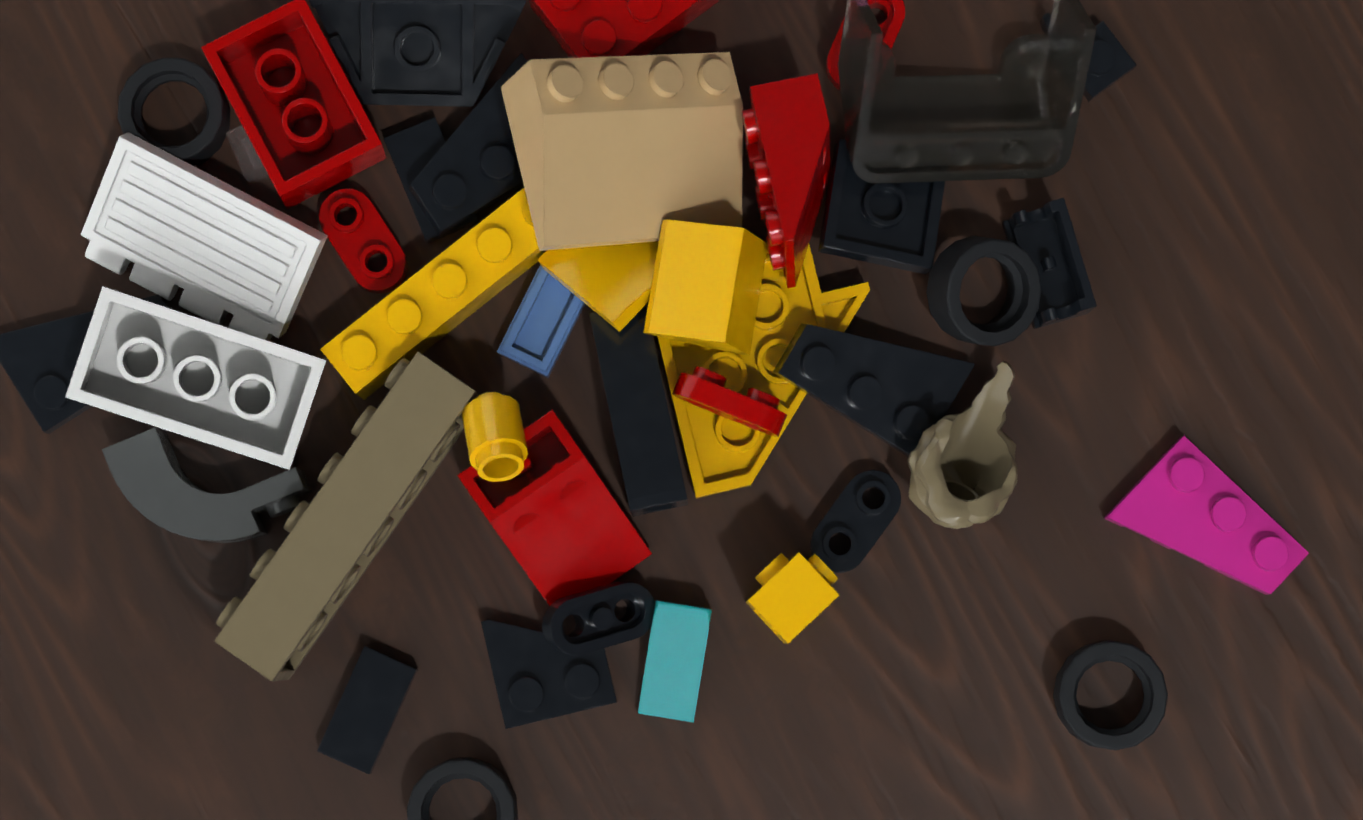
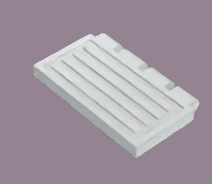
[81,132,328,342]

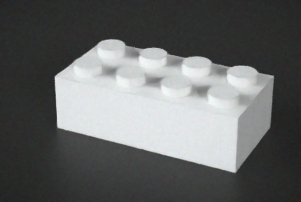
[65,286,326,470]

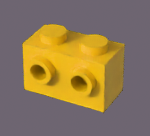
[745,552,839,644]

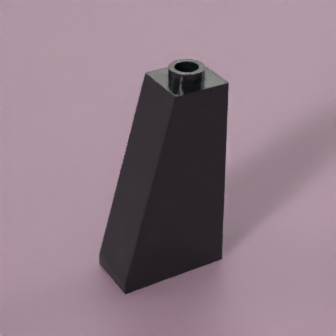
[589,305,688,517]

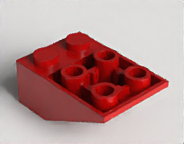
[742,73,830,288]
[457,410,652,606]

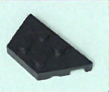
[309,0,527,107]

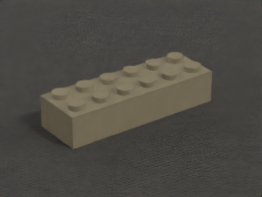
[214,352,478,682]

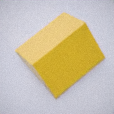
[643,219,767,355]

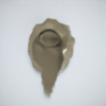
[908,361,1018,529]

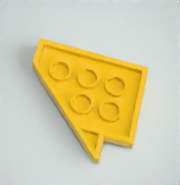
[657,244,870,499]

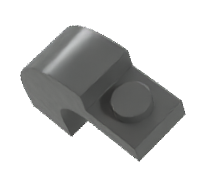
[102,427,312,543]

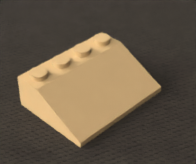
[501,52,743,251]

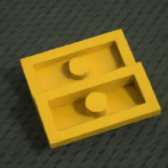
[537,241,659,332]

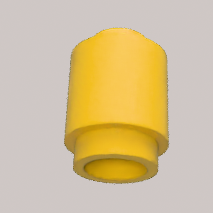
[462,392,528,482]

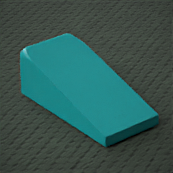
[638,600,712,723]

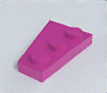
[1104,436,1309,595]

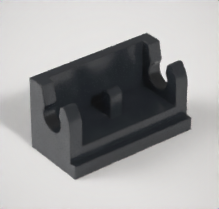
[1002,198,1097,329]

